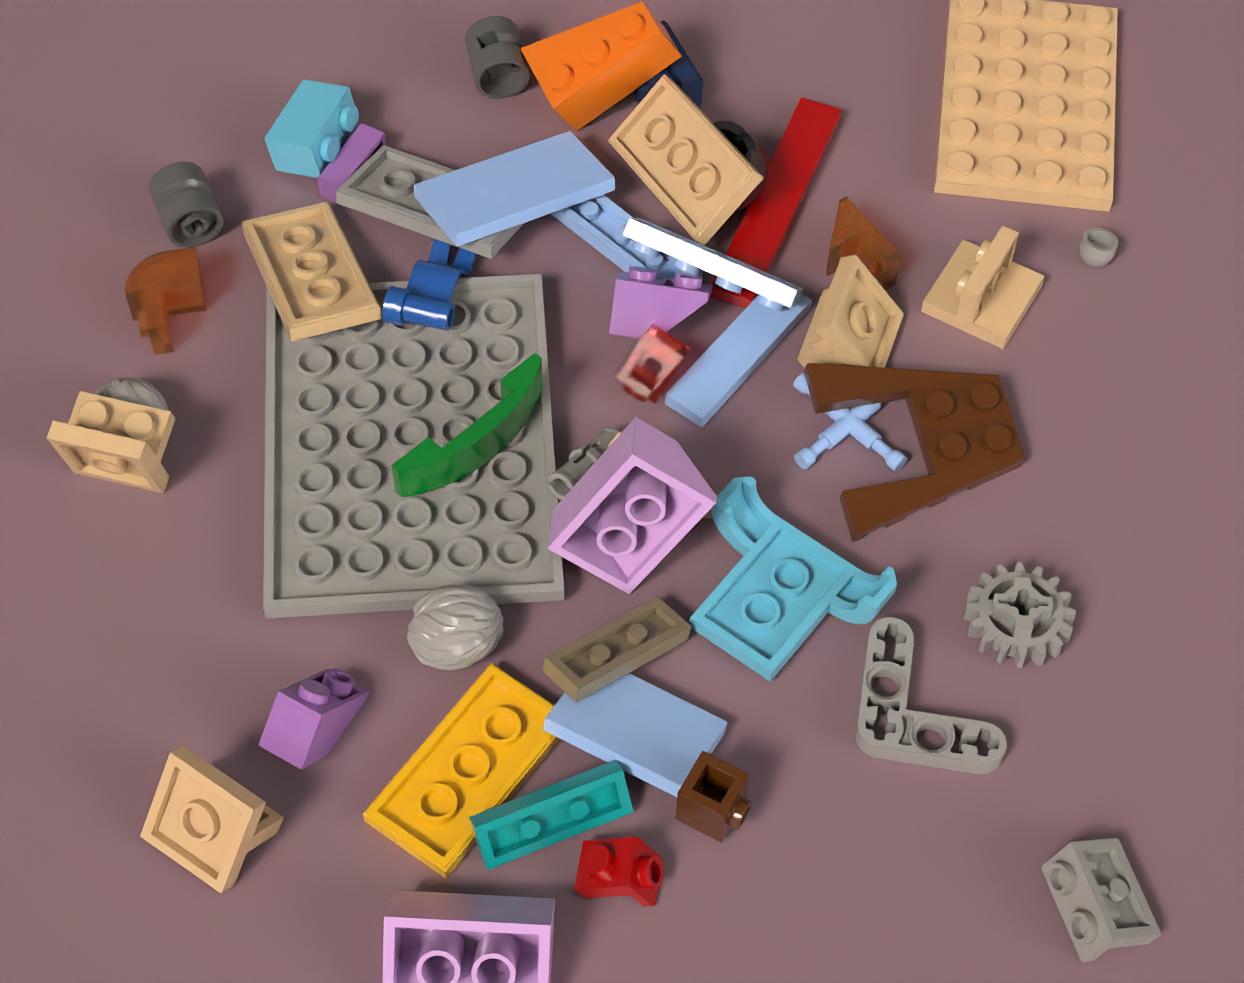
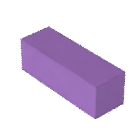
[317,123,386,206]

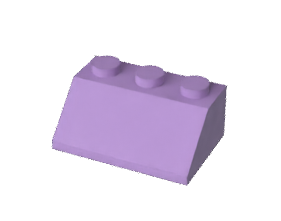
[547,417,717,594]
[383,890,555,983]

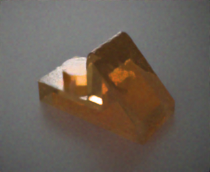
[826,196,901,290]

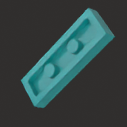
[469,760,634,870]

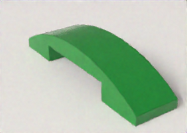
[392,353,543,497]

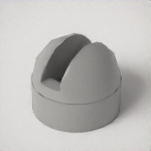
[1079,228,1118,268]

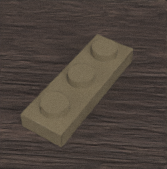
[543,596,691,703]

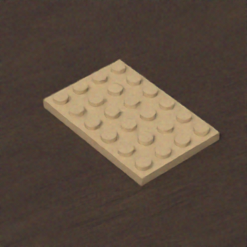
[934,0,1118,212]

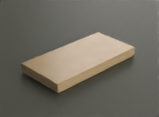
[608,74,764,245]
[242,201,382,342]

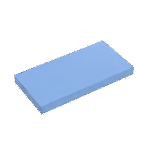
[414,131,615,247]

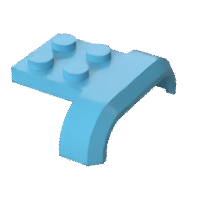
[690,476,897,682]

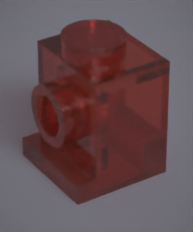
[616,324,692,404]

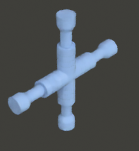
[793,372,908,472]

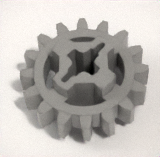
[964,562,1076,668]

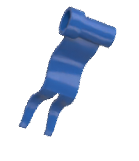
[382,239,476,331]

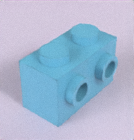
[264,79,359,178]

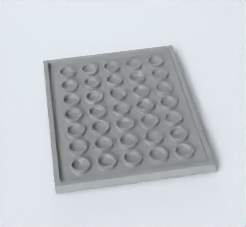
[263,274,564,619]

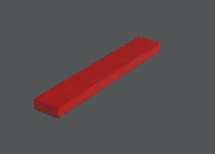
[710,97,842,309]

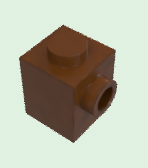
[675,750,752,843]

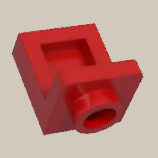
[574,836,664,907]

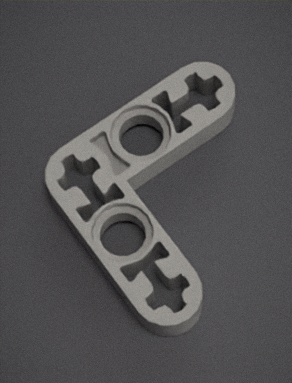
[855,617,1007,774]

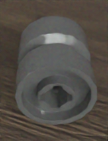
[465,16,530,99]
[149,161,224,248]

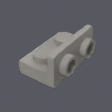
[1042,838,1162,962]

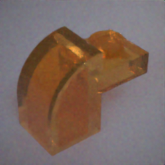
[125,247,206,355]

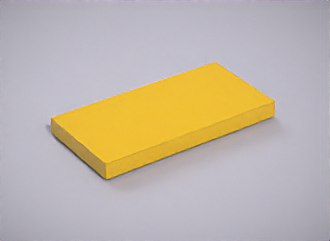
[363,663,560,879]

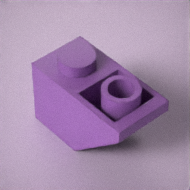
[609,266,712,341]
[258,669,370,770]

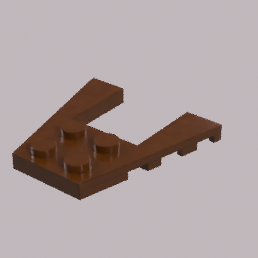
[804,363,1026,542]

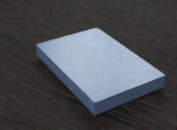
[543,673,728,797]

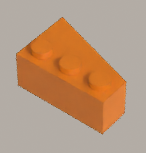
[520,1,682,132]

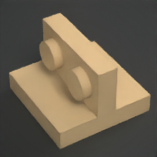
[921,225,1045,349]
[797,254,904,368]
[47,391,175,494]
[140,746,284,894]

